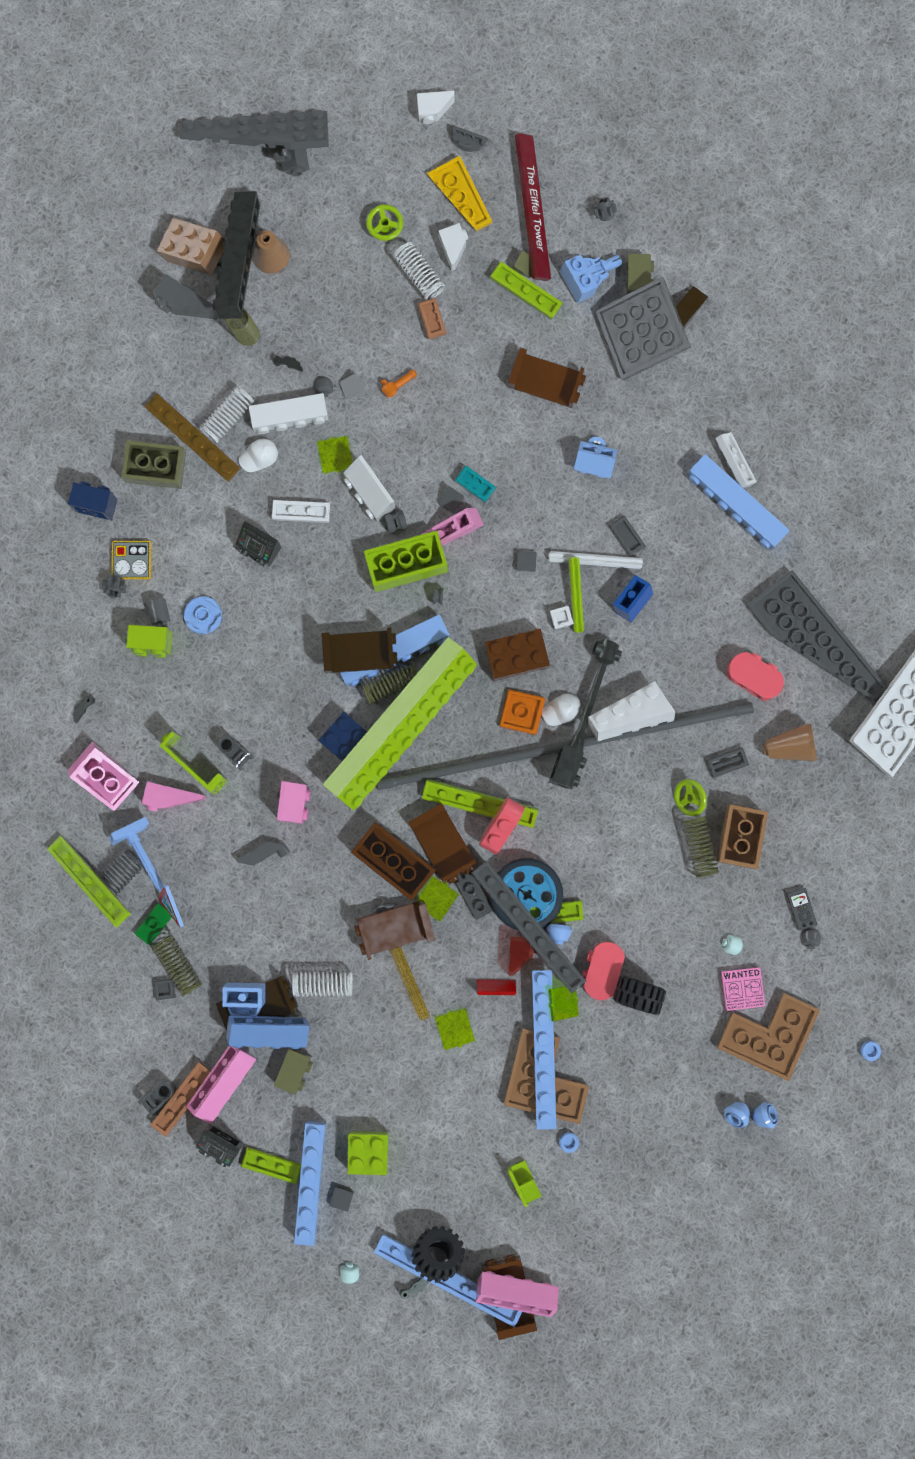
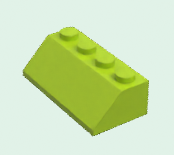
[364,530,448,593]

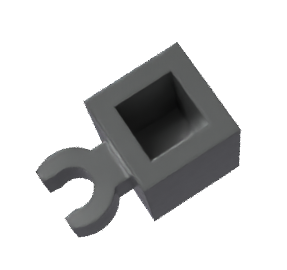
[274,148,309,177]

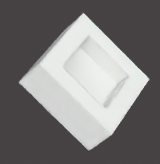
[550,606,574,630]

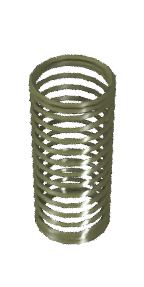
[225,308,260,346]
[361,661,418,705]
[682,816,719,878]
[152,935,203,997]

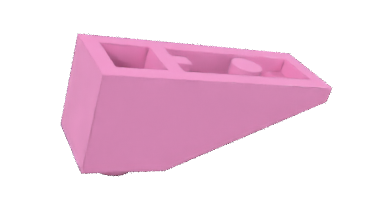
[421,508,484,545]
[142,782,206,812]

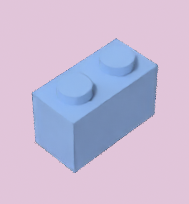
[574,441,617,478]

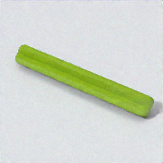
[569,557,584,633]

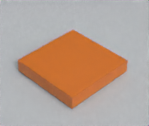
[499,689,546,736]

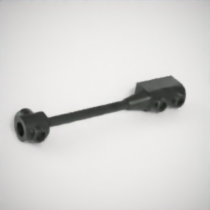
[549,639,622,790]

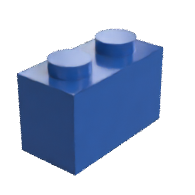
[613,575,654,623]

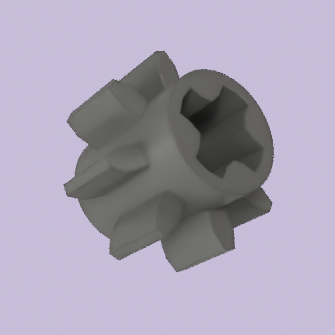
[593,197,617,221]
[102,575,127,598]

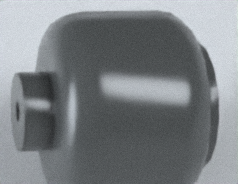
[314,377,333,397]
[801,929,821,949]

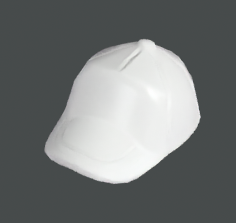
[239,439,278,472]
[542,693,582,726]

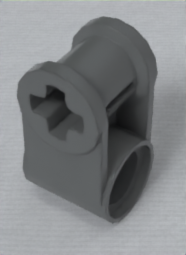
[217,736,253,771]
[138,1080,176,1116]

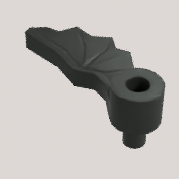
[273,356,303,372]
[73,696,95,723]
[399,1278,426,1299]

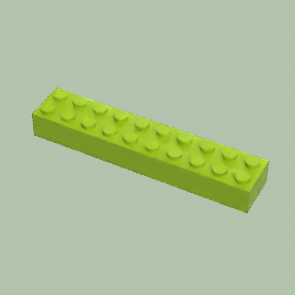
[323,637,478,811]

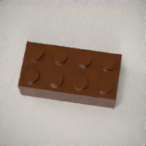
[351,822,436,901]

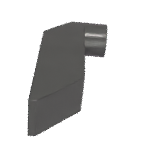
[236,841,290,866]

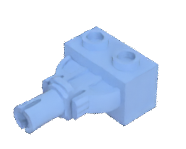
[559,254,622,303]
[223,982,265,1016]

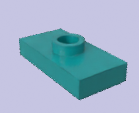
[455,465,496,503]

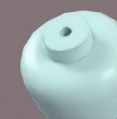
[722,934,743,955]
[340,1262,359,1284]

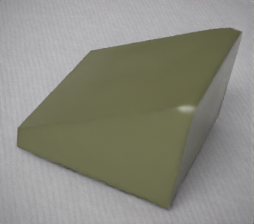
[513,251,532,279]

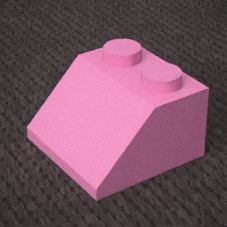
[277,781,311,824]

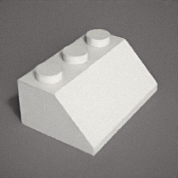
[344,455,396,522]

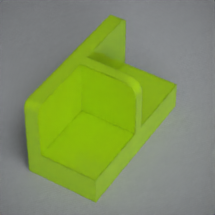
[507,1159,542,1207]

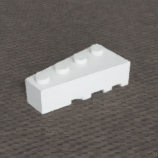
[588,681,675,741]

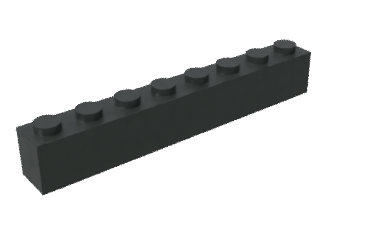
[213,191,260,319]

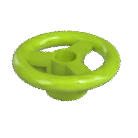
[366,204,404,241]
[674,779,707,816]

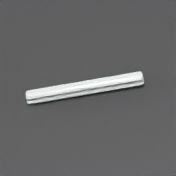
[548,551,643,569]

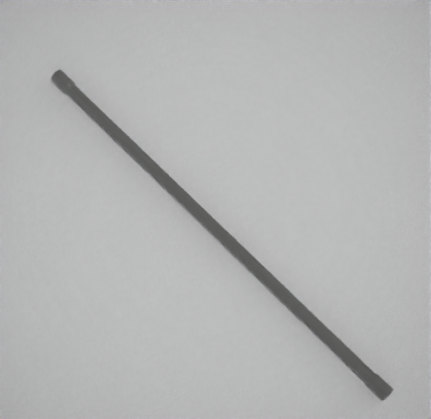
[377,702,754,790]

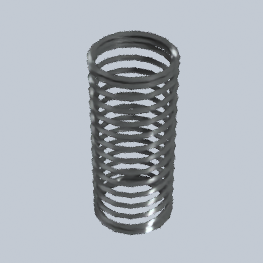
[100,849,144,896]

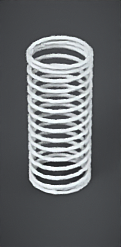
[393,242,445,300]
[199,386,254,443]
[292,972,353,997]

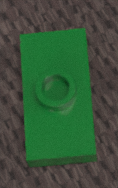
[134,903,172,946]

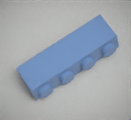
[226,1016,309,1049]

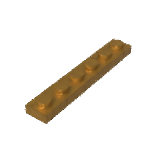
[145,393,241,482]

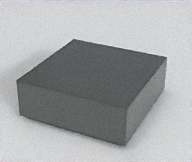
[517,551,537,572]
[153,978,176,1000]
[329,1186,354,1212]

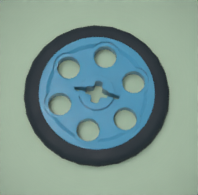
[491,858,563,930]

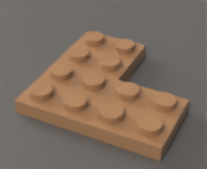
[716,993,820,1081]
[504,1028,589,1124]

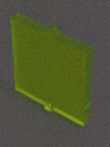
[317,436,353,474]
[417,877,459,922]
[548,986,579,1022]
[435,1008,475,1050]

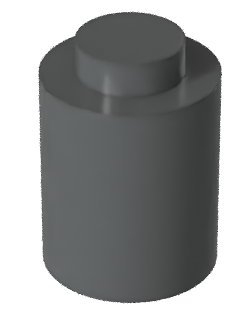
[147,598,170,627]

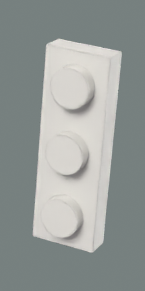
[716,432,757,488]
[272,500,330,523]

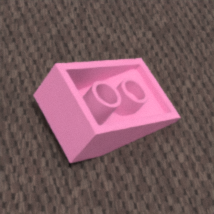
[67,742,139,811]

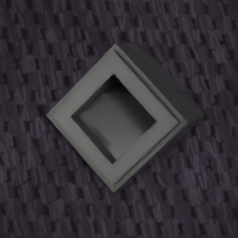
[438,486,464,514]

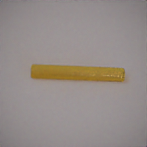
[392,947,429,1020]

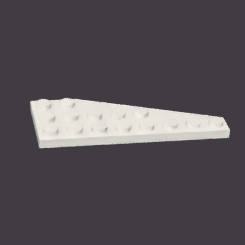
[849,650,915,777]

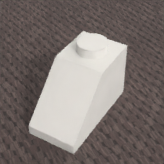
[417,91,455,124]
[438,223,468,271]

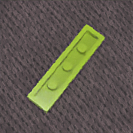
[490,262,563,320]

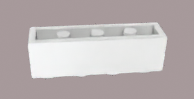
[249,393,329,434]

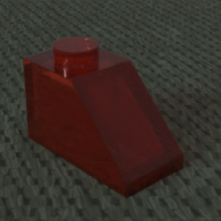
[508,936,537,976]

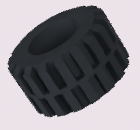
[613,976,666,1015]
[411,1226,465,1283]

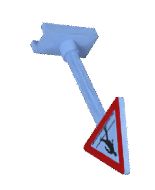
[109,817,184,928]

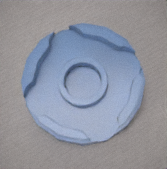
[184,596,222,634]

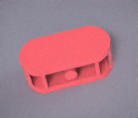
[727,652,784,701]
[479,797,525,855]
[582,942,625,1000]

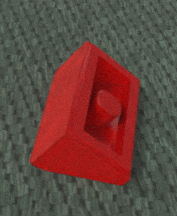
[477,979,516,995]

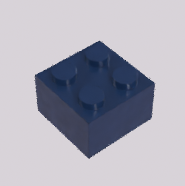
[68,481,118,521]
[318,711,367,761]

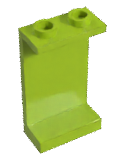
[159,731,229,795]

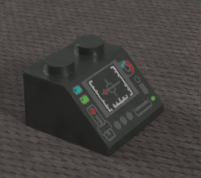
[235,521,282,567]
[196,1124,244,1167]

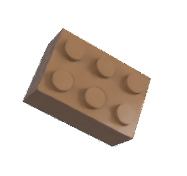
[157,218,226,275]
[716,804,768,870]

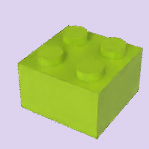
[126,625,173,658]
[347,1131,389,1175]

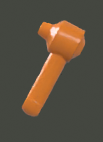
[381,369,417,398]

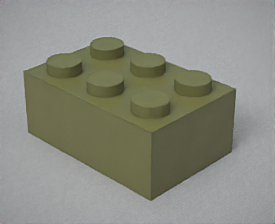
[121,440,187,489]

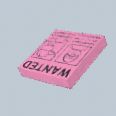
[721,967,765,1011]

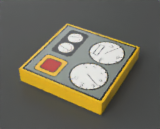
[112,541,151,580]

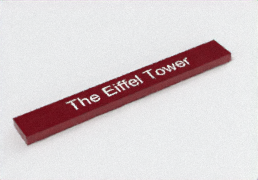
[515,133,551,281]

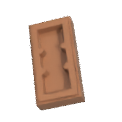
[418,298,447,340]

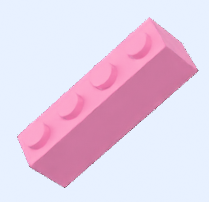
[186,1046,256,1124]
[475,1271,559,1318]

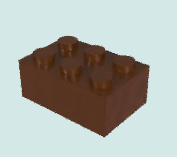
[485,628,550,681]

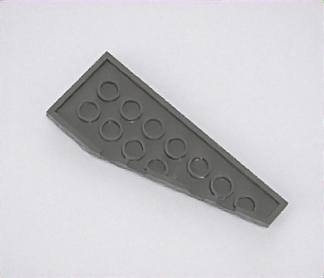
[179,110,329,150]
[747,570,888,701]

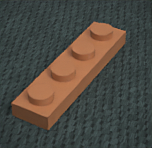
[151,1061,211,1137]

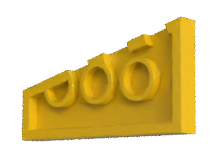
[427,156,493,232]

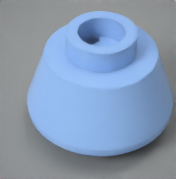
[546,924,572,945]
[724,1102,750,1128]
[753,1102,778,1129]

